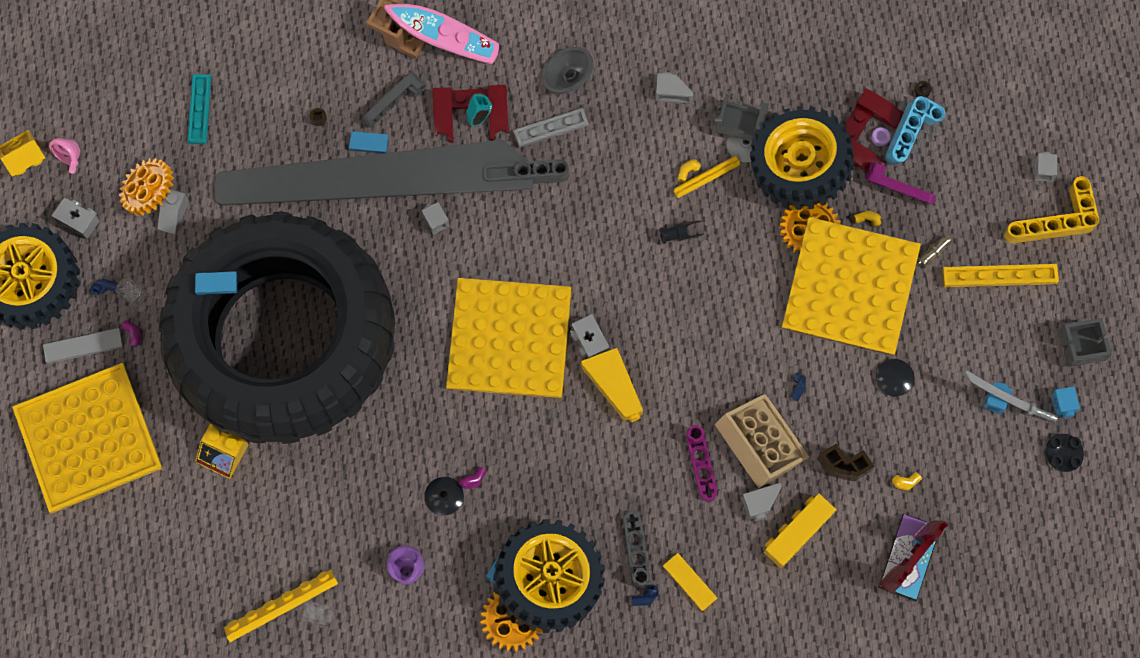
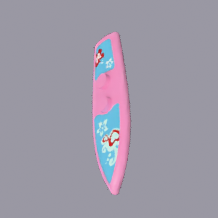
[384,4,499,64]

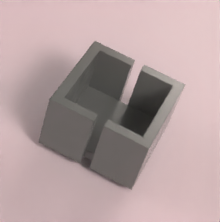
[1059,318,1112,367]

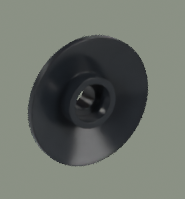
[425,477,464,516]

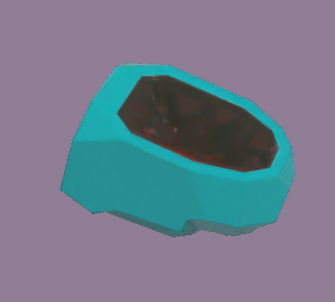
[466,94,492,126]

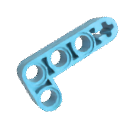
[885,96,945,165]

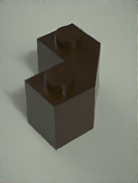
[817,444,875,482]

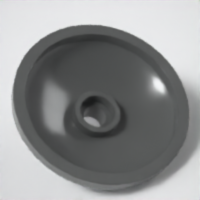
[542,47,593,94]

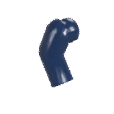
[90,279,120,295]
[790,372,806,401]
[632,584,658,606]

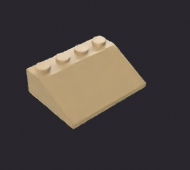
[715,394,809,489]

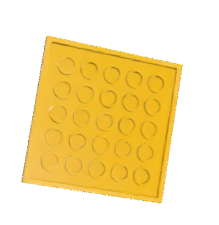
[782,217,921,355]
[446,278,571,398]
[12,363,163,514]

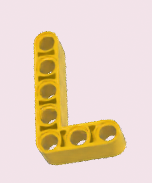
[1004,176,1099,243]

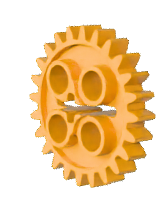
[119,158,174,216]
[779,202,841,253]
[480,592,542,653]

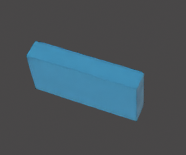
[349,131,389,154]
[195,272,237,295]

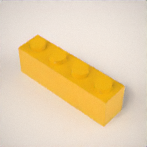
[764,494,837,569]

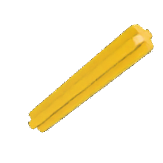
[673,156,740,198]

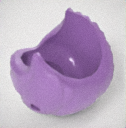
[387,545,425,585]

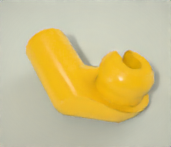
[677,159,701,183]
[853,210,882,226]
[892,472,922,490]

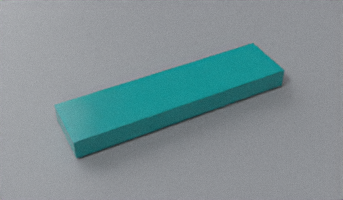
[187,74,212,144]

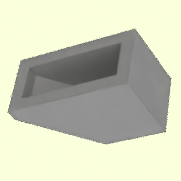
[656,72,693,103]
[158,189,189,235]
[742,483,782,521]

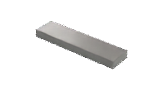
[513,108,589,148]
[43,328,123,364]

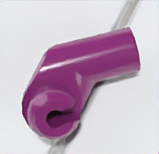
[121,320,142,346]
[459,466,487,489]

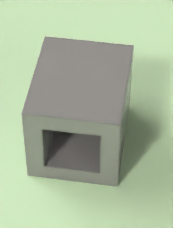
[1034,152,1057,182]
[421,202,450,235]

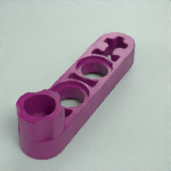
[864,161,937,205]
[686,425,717,502]

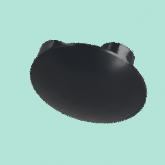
[875,359,915,397]
[1045,434,1084,472]

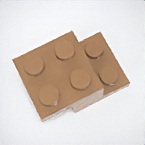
[366,0,426,59]

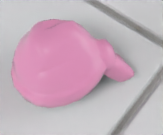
[49,138,80,174]

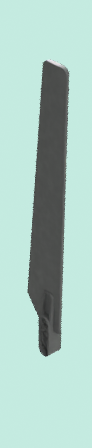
[215,140,569,205]

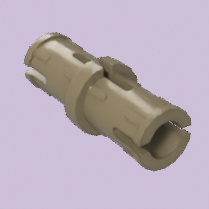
[917,235,952,268]

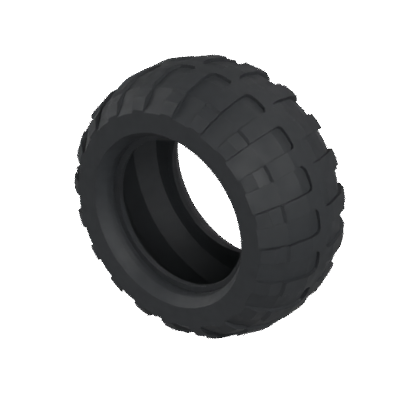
[159,211,395,444]

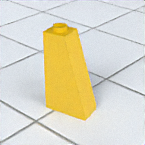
[581,348,643,422]

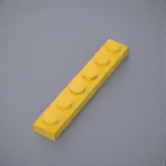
[942,264,1059,287]
[224,570,338,642]

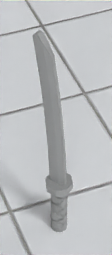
[964,371,1058,423]

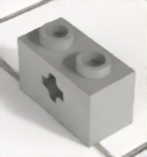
[52,198,100,239]
[570,314,609,359]

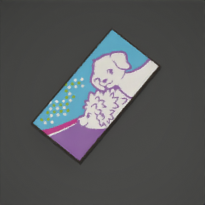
[878,513,937,602]

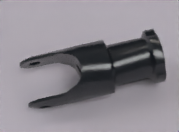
[659,220,704,244]

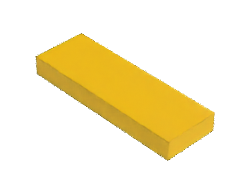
[663,553,717,612]

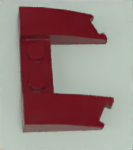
[433,85,509,143]
[845,88,904,172]
[879,520,949,594]

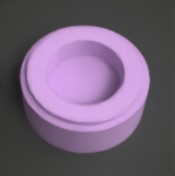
[871,127,890,147]

